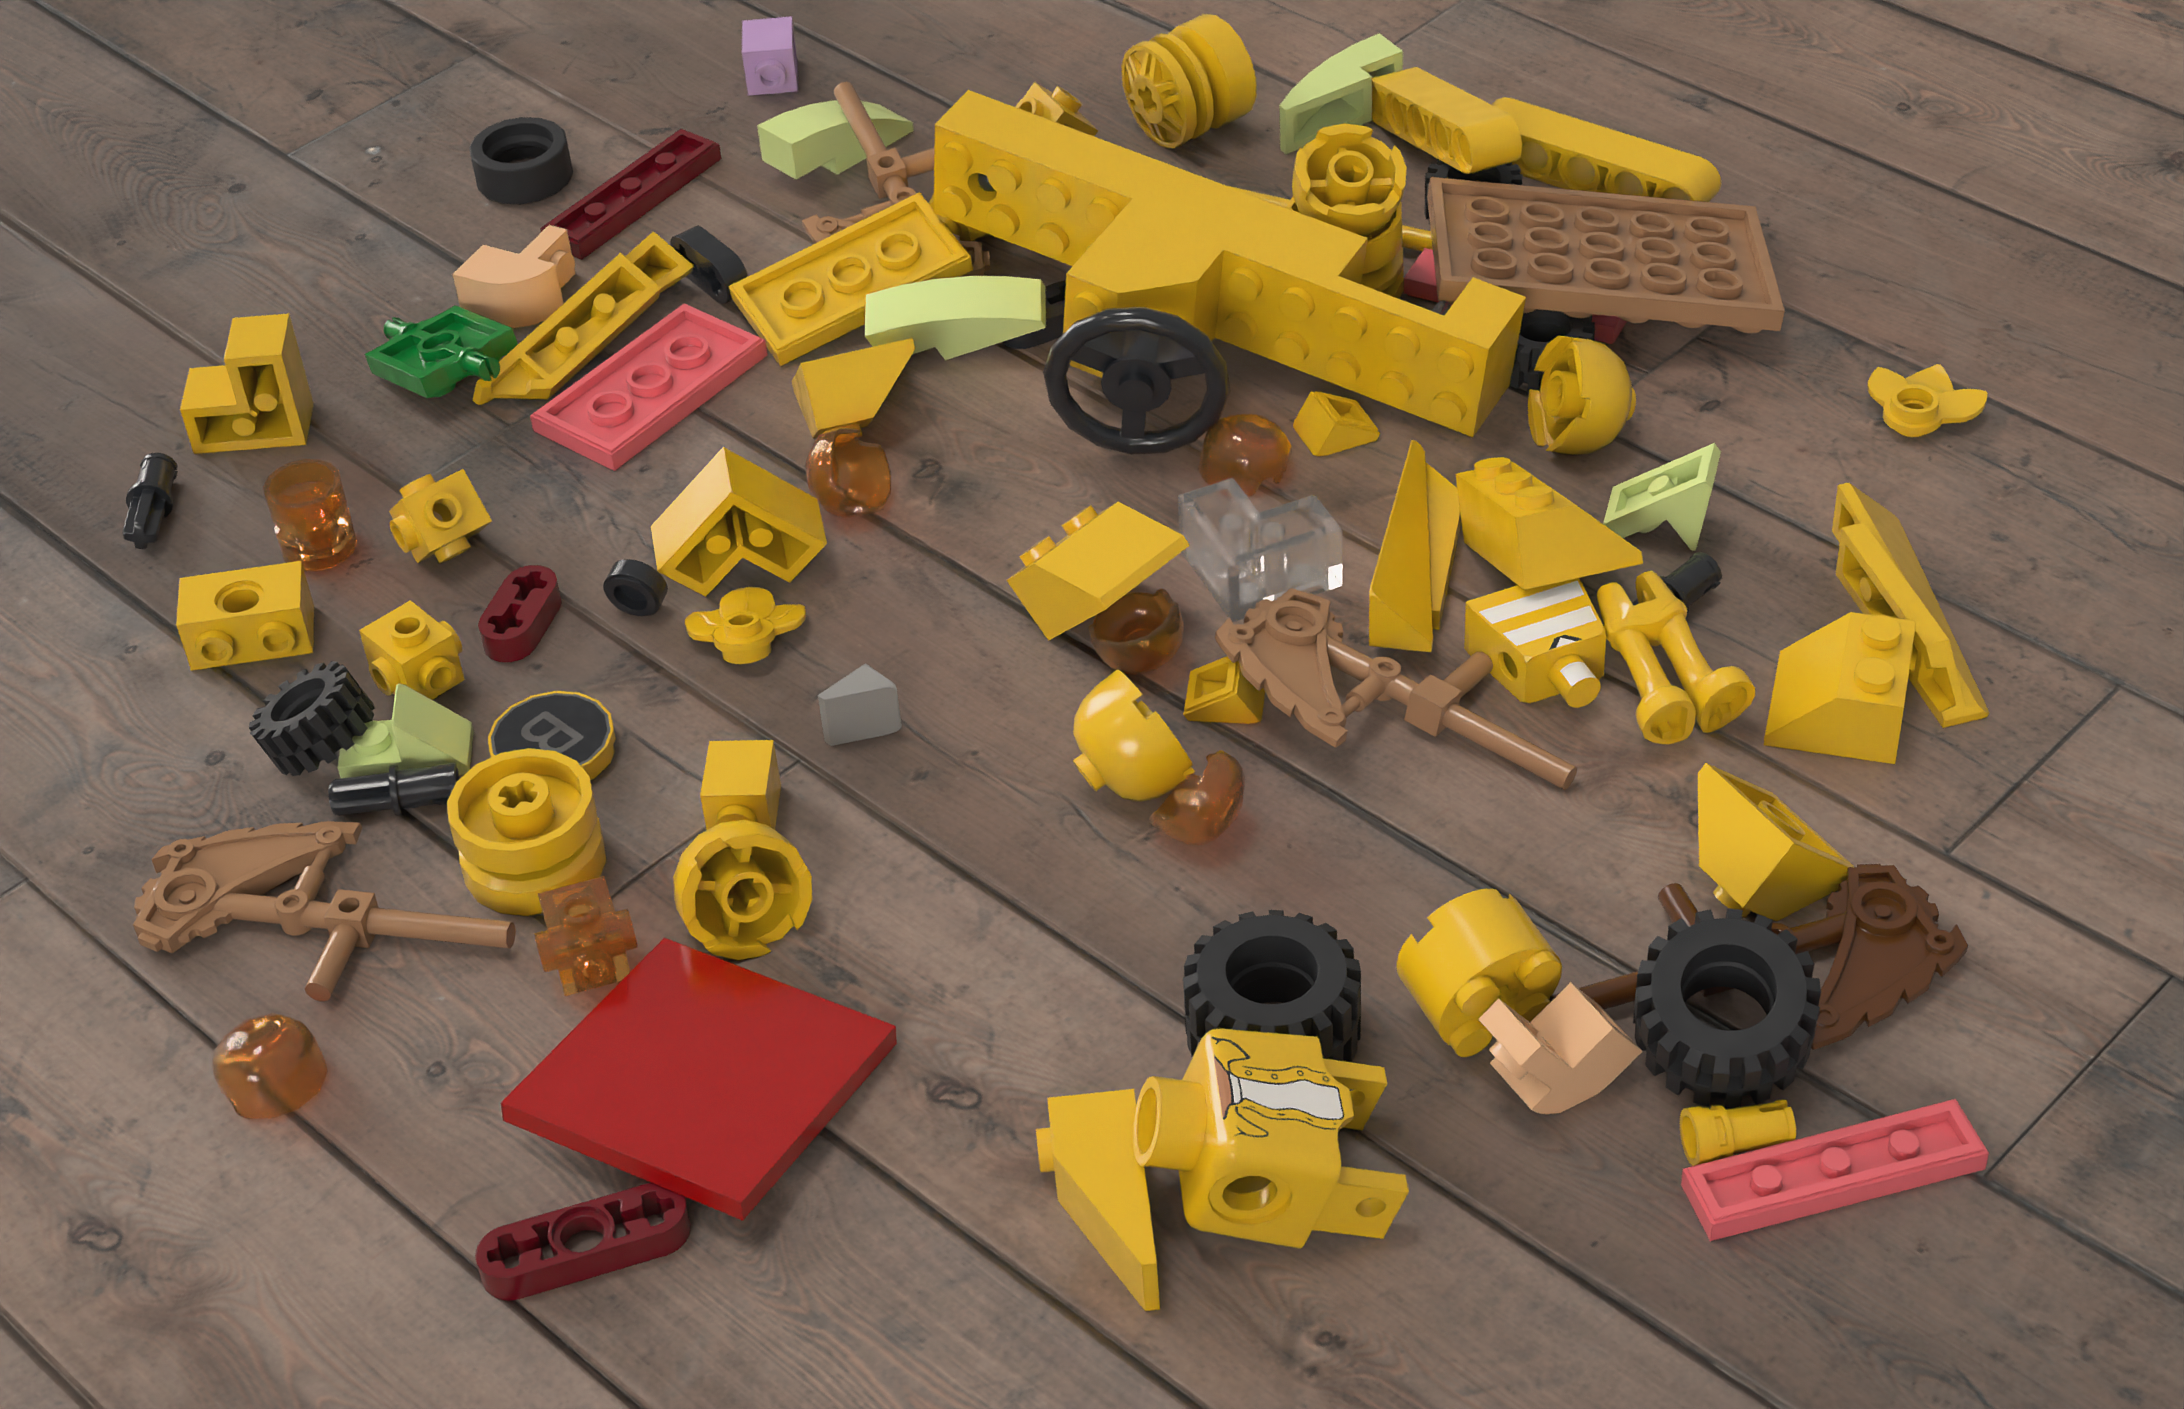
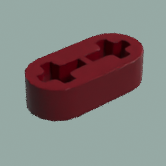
[478,565,562,662]

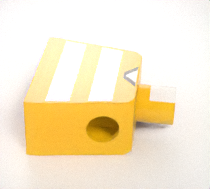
[1464,578,1606,708]

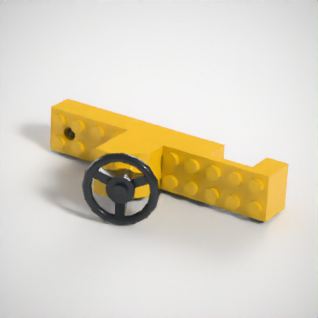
[933,90,1526,454]

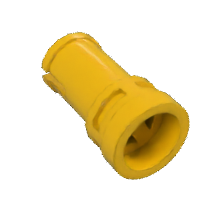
[1680,1099,1796,1166]

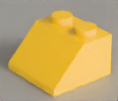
[1006,502,1190,641]
[1764,612,1916,764]

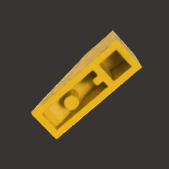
[1036,1089,1160,1311]

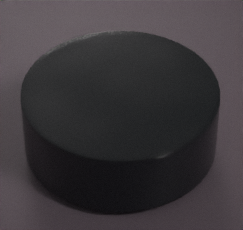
[603,559,668,616]

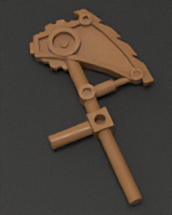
[802,82,990,277]
[1215,588,1577,790]
[133,821,516,1001]

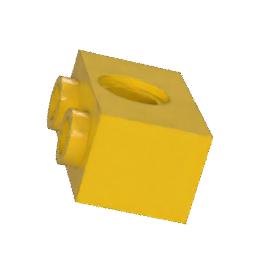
[176,561,314,671]

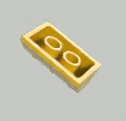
[1456,457,1643,590]

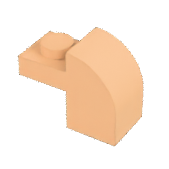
[453,225,576,328]
[1479,982,1643,1114]

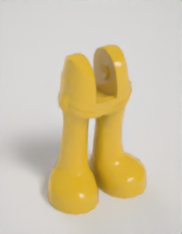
[1597,570,1755,745]

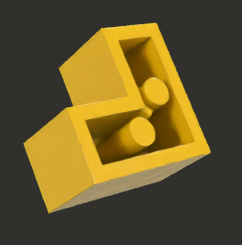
[180,313,314,454]
[651,447,827,597]

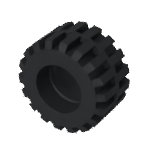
[1633,908,1821,1109]
[1183,910,1361,1062]

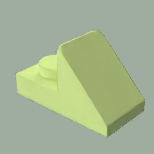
[1603,443,1721,551]
[338,684,474,778]

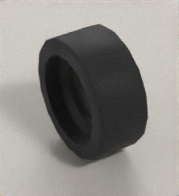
[469,117,573,204]

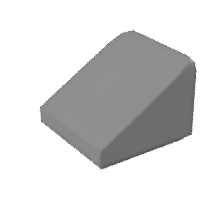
[818,663,902,746]

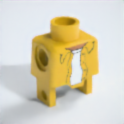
[1133,1029,1409,1249]

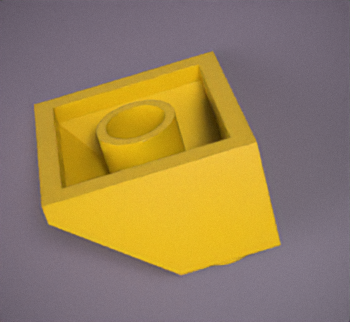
[791,338,915,444]
[1698,763,1854,921]

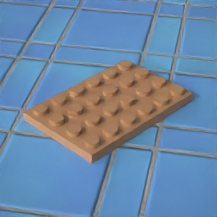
[1427,177,1785,333]

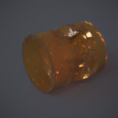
[263,459,358,571]

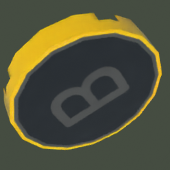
[488,691,616,780]

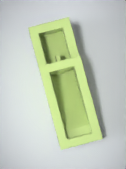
[1280,33,1403,154]
[757,100,914,180]
[865,276,1046,360]

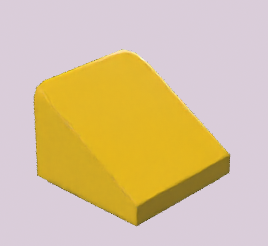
[1293,391,1380,457]
[1183,656,1265,724]

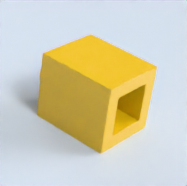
[700,740,781,830]

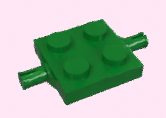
[364,305,518,398]

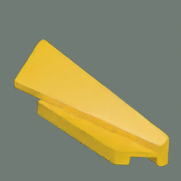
[473,231,694,405]
[1369,440,1461,652]
[1832,483,1989,728]

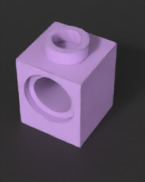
[742,17,798,96]

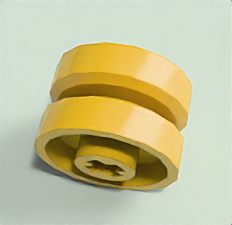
[447,748,607,916]

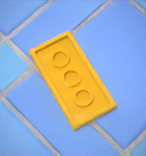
[728,192,973,367]

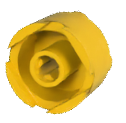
[1396,888,1562,1057]

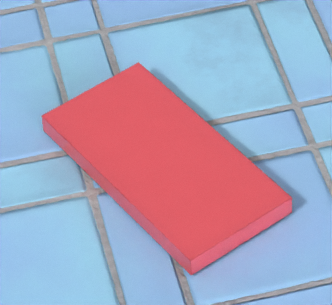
[530,303,768,471]

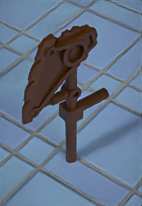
[1549,864,1968,1050]

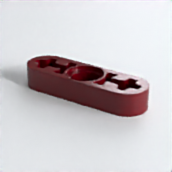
[475,1183,691,1301]

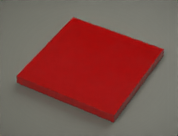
[501,937,897,1221]

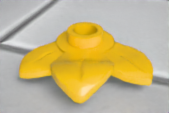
[1867,364,1988,437]
[684,587,806,664]

